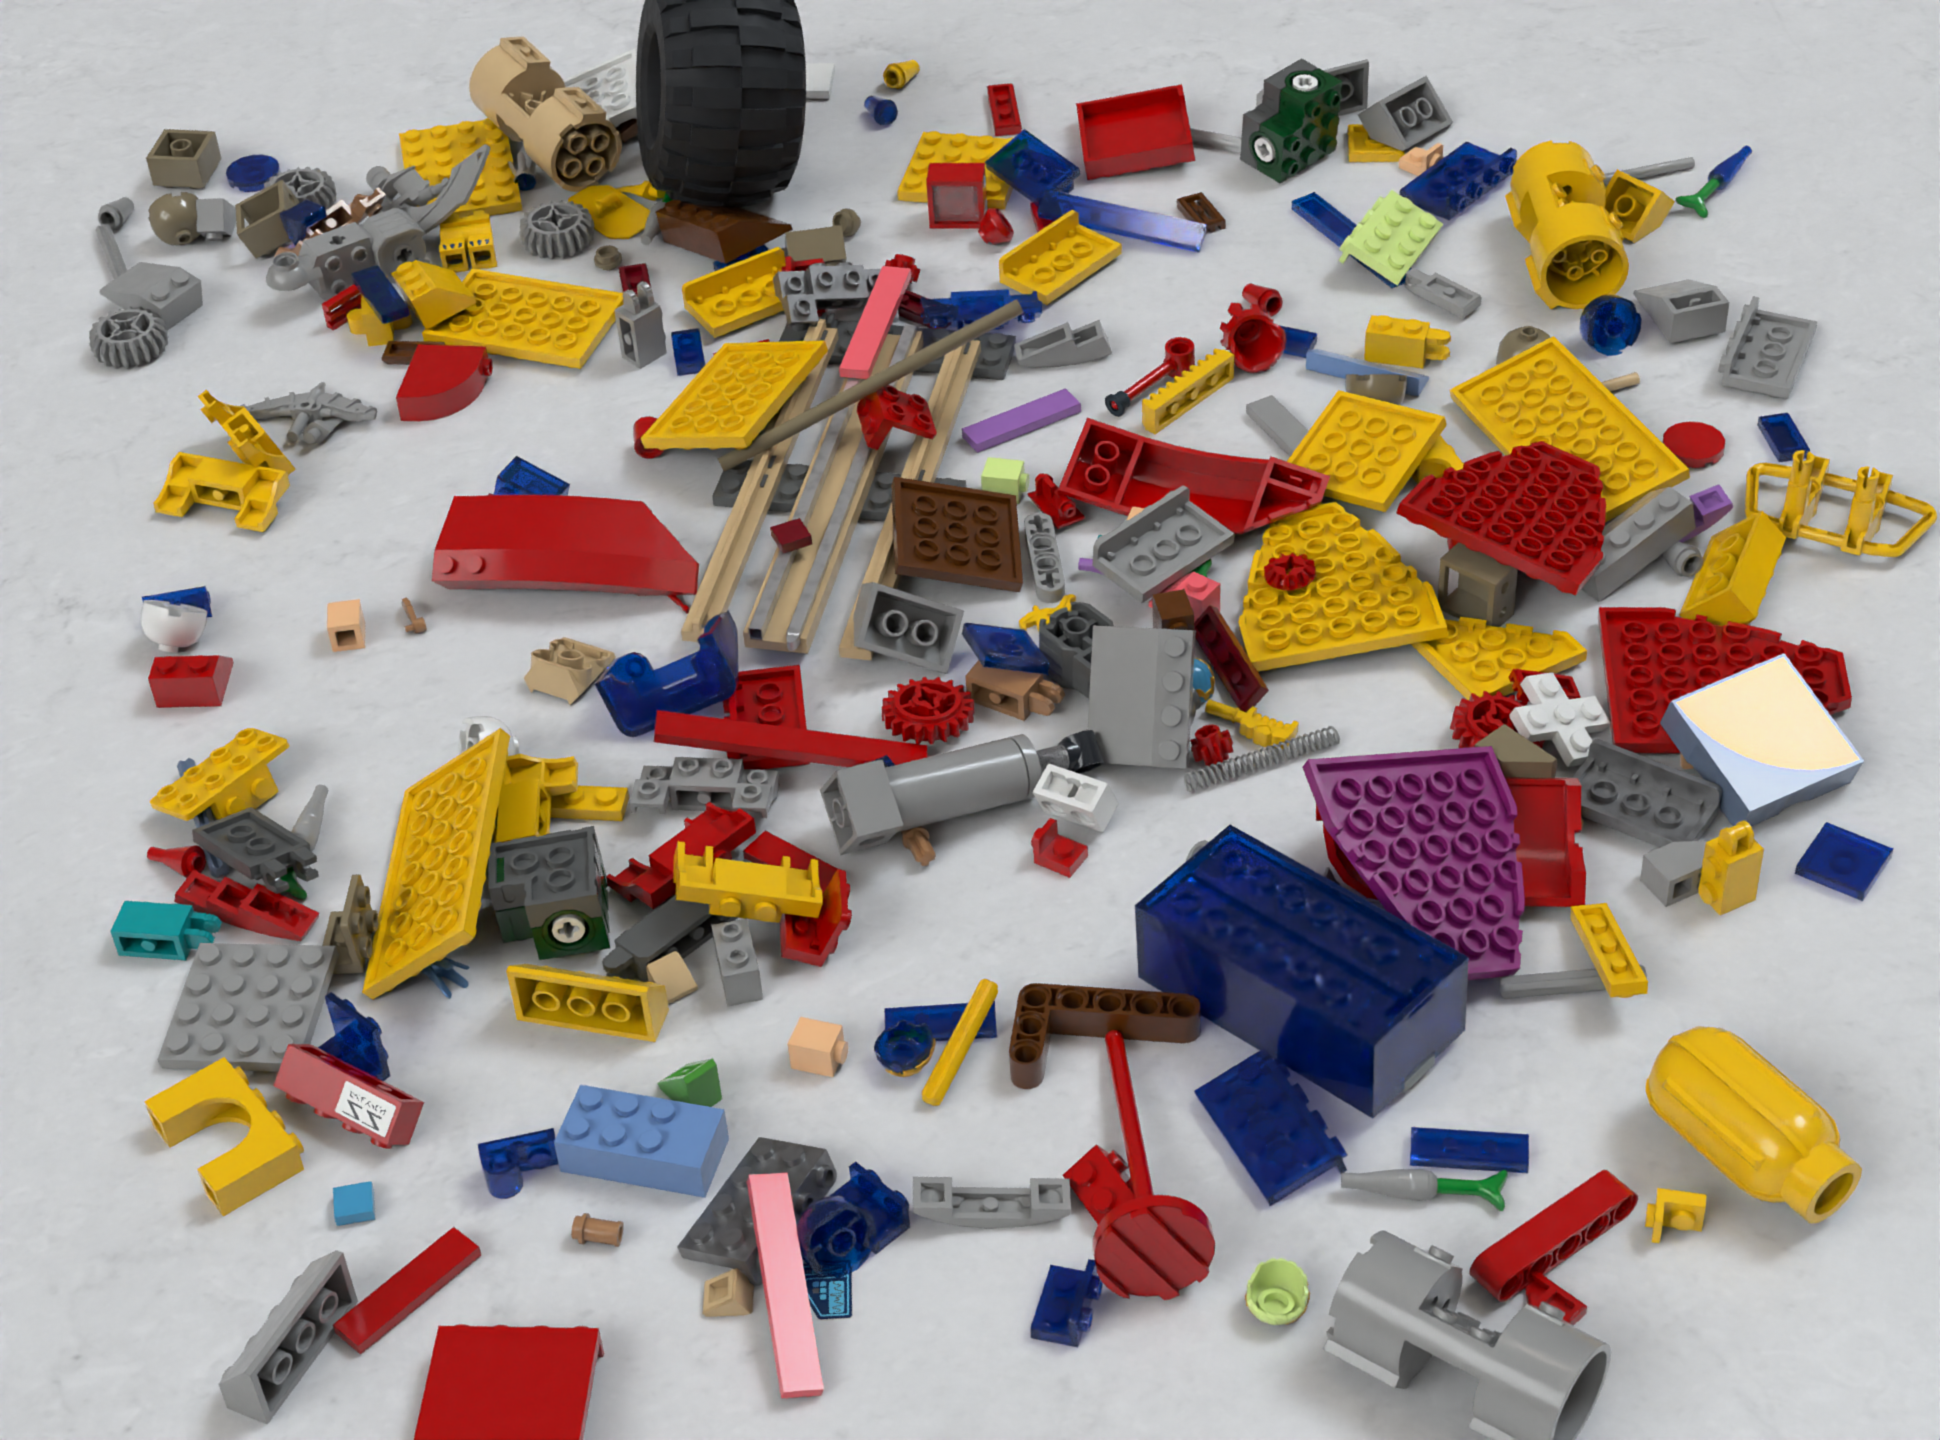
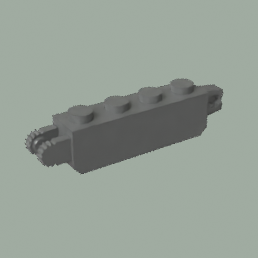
[602,859,752,982]

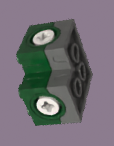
[1240,58,1342,183]
[488,826,611,960]

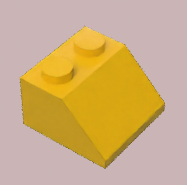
[1605,169,1675,243]

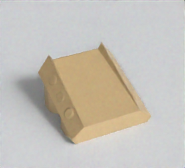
[524,637,616,705]

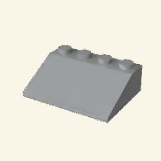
[1088,625,1196,769]

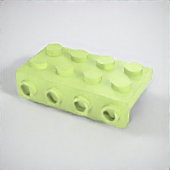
[1338,190,1443,285]

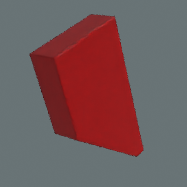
[1525,1268,1587,1325]

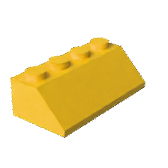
[1679,511,1786,626]
[506,964,669,1042]

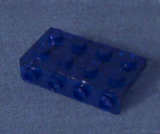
[1399,141,1517,220]
[1194,1048,1348,1206]

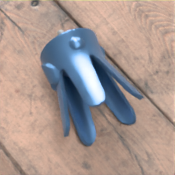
[421,957,470,999]

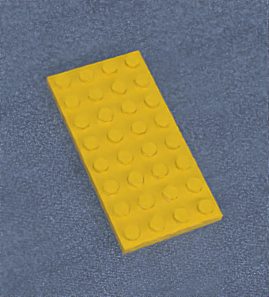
[1450,336,1690,522]
[362,728,510,1000]

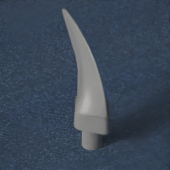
[302,417,345,444]

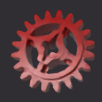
[881,677,975,745]
[1450,691,1545,749]

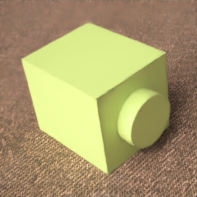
[981,457,1029,504]

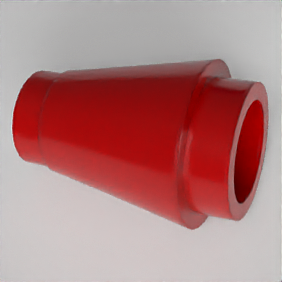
[1242,283,1283,316]

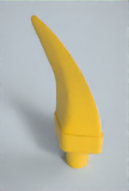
[615,180,665,201]

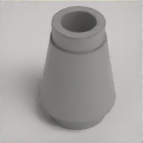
[98,197,134,230]
[1661,541,1703,577]

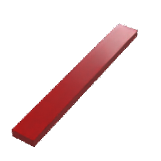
[653,710,927,767]

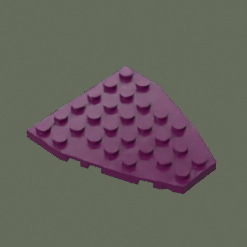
[1302,746,1525,982]

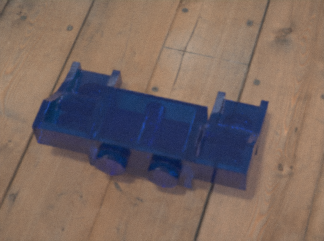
[920,289,1042,330]

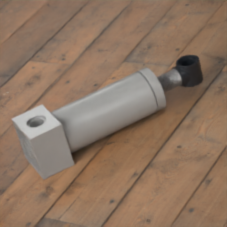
[820,730,1104,855]

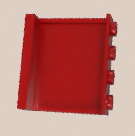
[414,1324,604,1440]

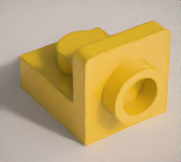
[1645,1188,1706,1244]

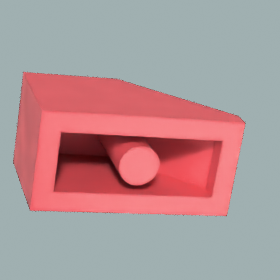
[1149,572,1220,623]

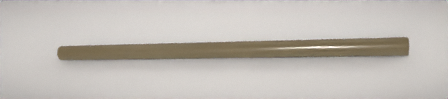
[717,299,1024,472]

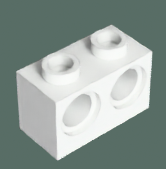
[1033,764,1119,832]

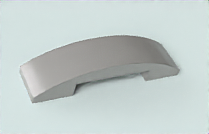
[913,1177,1071,1228]

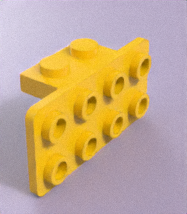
[150,728,289,821]

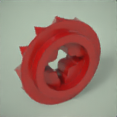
[1264,552,1316,590]

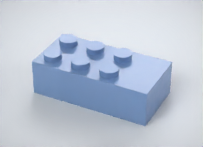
[554,1084,729,1198]

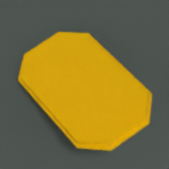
[568,185,650,239]

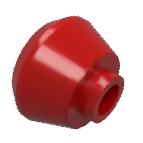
[978,208,1014,245]

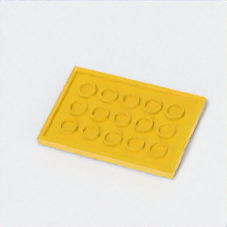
[399,118,523,217]
[422,268,624,369]
[641,340,828,450]

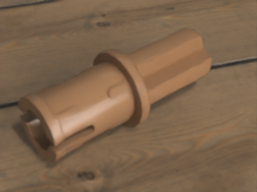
[900,826,936,866]

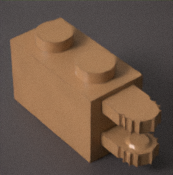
[965,652,1066,721]

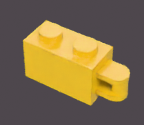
[1698,820,1764,915]

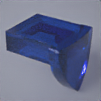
[279,199,327,245]

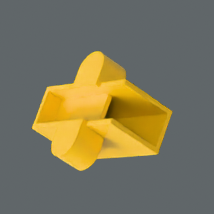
[347,276,413,347]

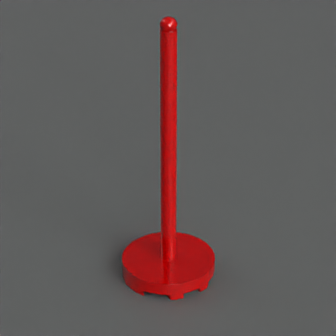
[1092,1030,1215,1300]

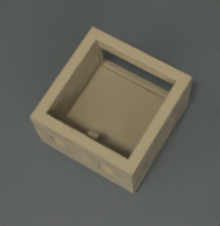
[235,180,303,258]
[1438,543,1518,627]

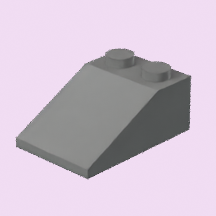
[100,262,203,330]

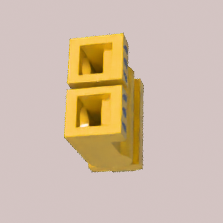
[439,210,497,272]

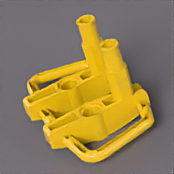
[1745,450,1937,557]

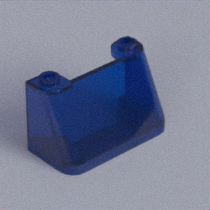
[595,610,739,737]

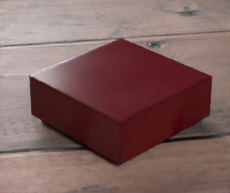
[770,518,812,554]

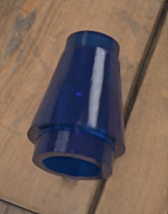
[864,96,898,125]

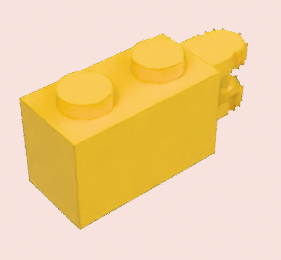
[1364,315,1451,369]

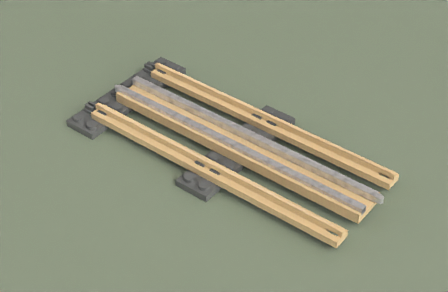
[681,312,1016,661]

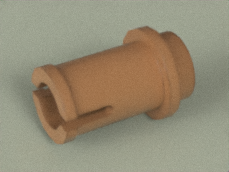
[571,1213,624,1247]

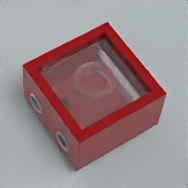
[926,163,987,229]

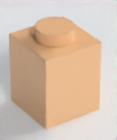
[327,599,366,652]
[788,1017,849,1077]

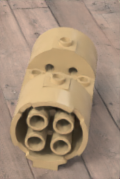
[469,36,622,192]

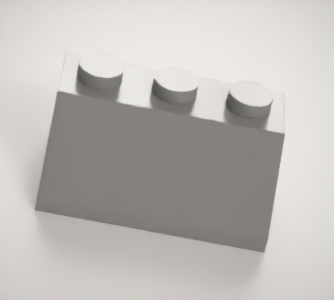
[1358,76,1453,151]
[853,582,964,674]

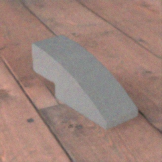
[1014,320,1112,367]

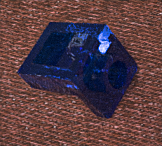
[671,328,705,376]

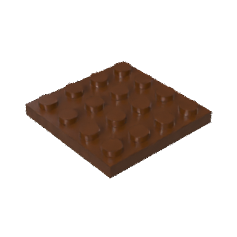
[891,477,1023,592]

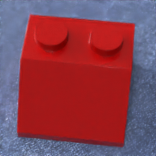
[148,655,234,708]

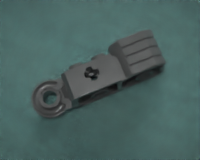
[1039,602,1201,725]

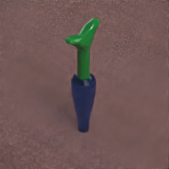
[1675,145,1752,218]

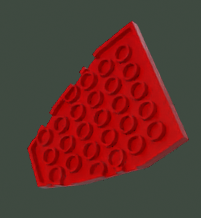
[1396,441,1606,596]
[1598,607,1852,754]

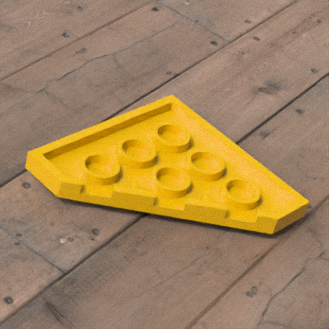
[1411,616,1587,700]

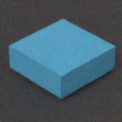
[333,1181,376,1226]

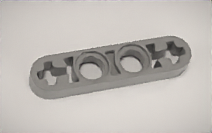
[1024,513,1065,603]

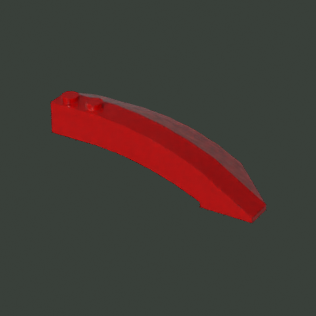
[1057,417,1330,534]
[432,495,699,596]

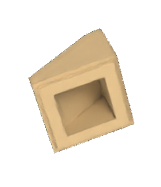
[646,951,698,1004]
[703,1268,754,1317]

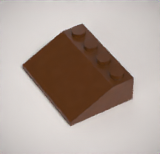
[655,200,793,264]

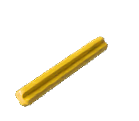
[921,979,998,1106]

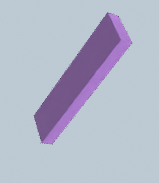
[962,388,1081,452]

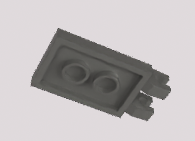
[192,807,319,894]

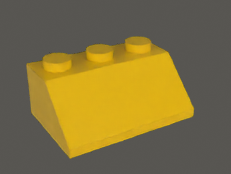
[391,260,477,330]

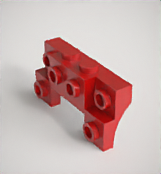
[606,802,756,909]

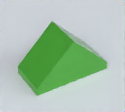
[657,1058,722,1107]

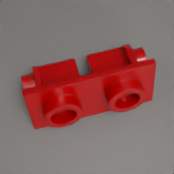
[1027,473,1085,529]

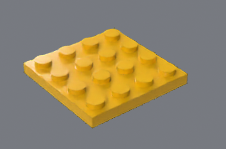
[897,131,1029,210]
[1287,390,1447,512]

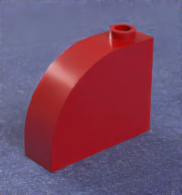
[396,344,493,421]

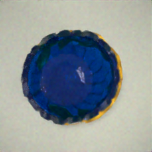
[874,1020,936,1077]

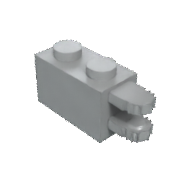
[614,281,667,369]

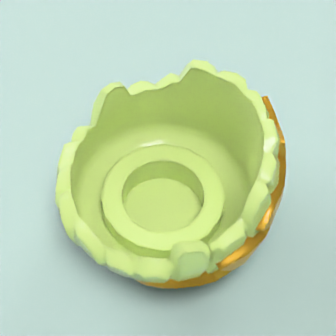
[1245,1258,1310,1325]

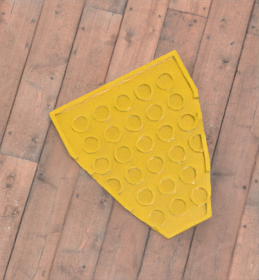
[1238,502,1448,672]

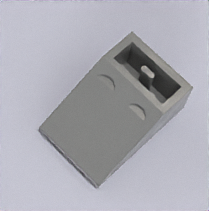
[1634,280,1729,343]

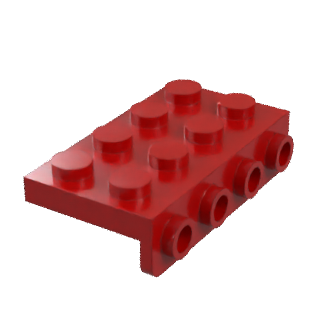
[720,660,810,770]

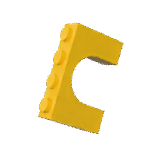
[144,1057,304,1217]

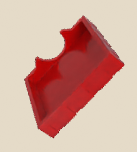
[1076,84,1196,181]

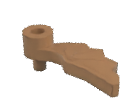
[402,597,427,633]

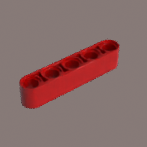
[1469,1170,1638,1302]

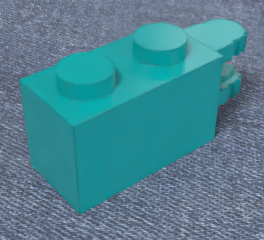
[110,901,222,961]

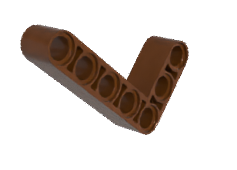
[1009,983,1201,1089]

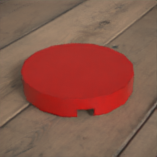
[1662,421,1725,468]

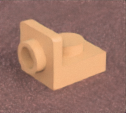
[1399,143,1444,179]

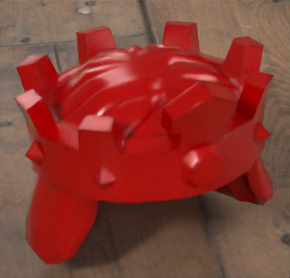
[1220,303,1286,373]

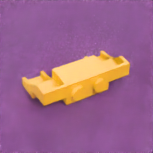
[197,389,296,475]
[153,452,290,532]
[493,754,578,843]

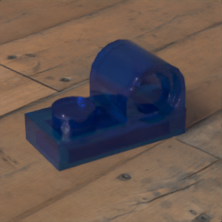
[478,1128,558,1199]

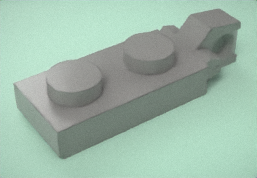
[1405,268,1482,318]

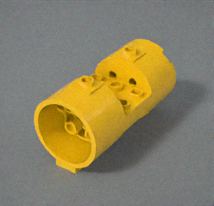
[1505,140,1629,310]

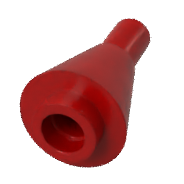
[147,845,206,878]

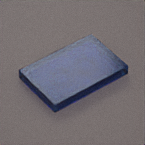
[985,129,1081,208]
[962,623,1050,675]

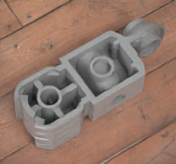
[266,208,431,301]

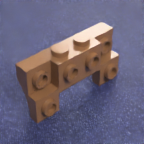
[274,187,386,257]

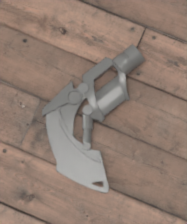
[366,144,490,235]

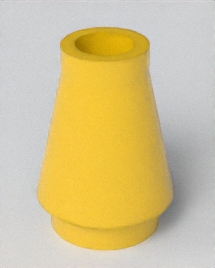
[883,60,920,89]

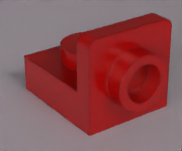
[1031,818,1088,878]

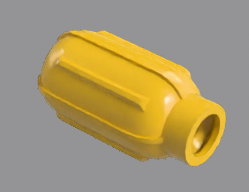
[1645,1026,1862,1223]

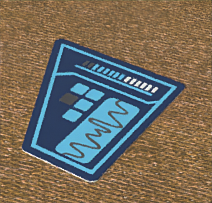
[803,1261,852,1320]

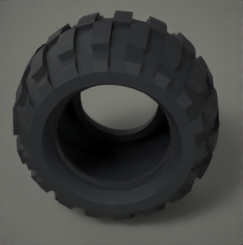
[636,0,806,207]

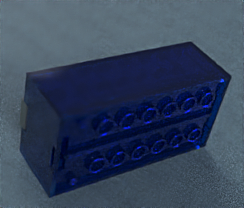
[1135,824,1469,1119]

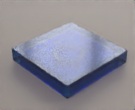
[1795,822,1893,901]

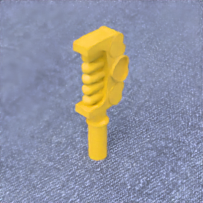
[1205,699,1299,749]

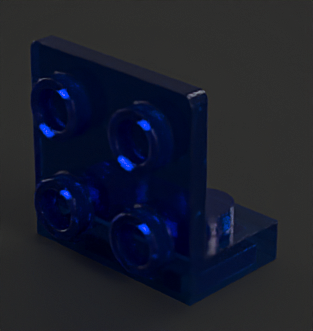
[318,992,391,1081]

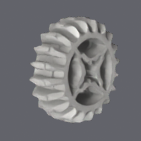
[262,167,337,222]
[519,200,595,260]
[89,307,168,369]

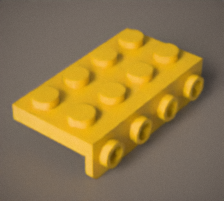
[999,210,1122,305]
[682,247,786,338]

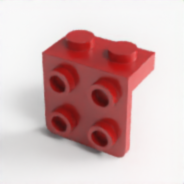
[857,385,937,450]
[780,869,852,967]

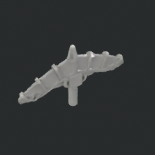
[240,382,378,442]

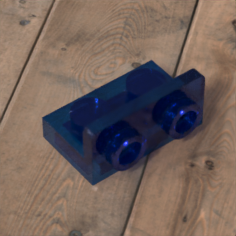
[822,1161,910,1254]
[1030,1259,1103,1348]

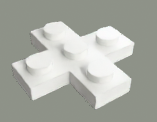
[1509,672,1611,767]

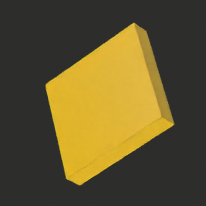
[1348,124,1405,162]

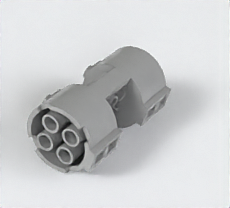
[1323,1230,1611,1440]

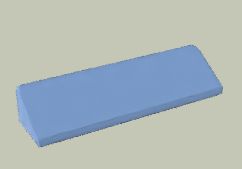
[1306,349,1429,396]

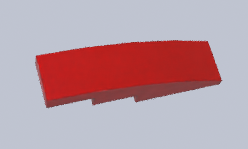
[174,870,319,941]

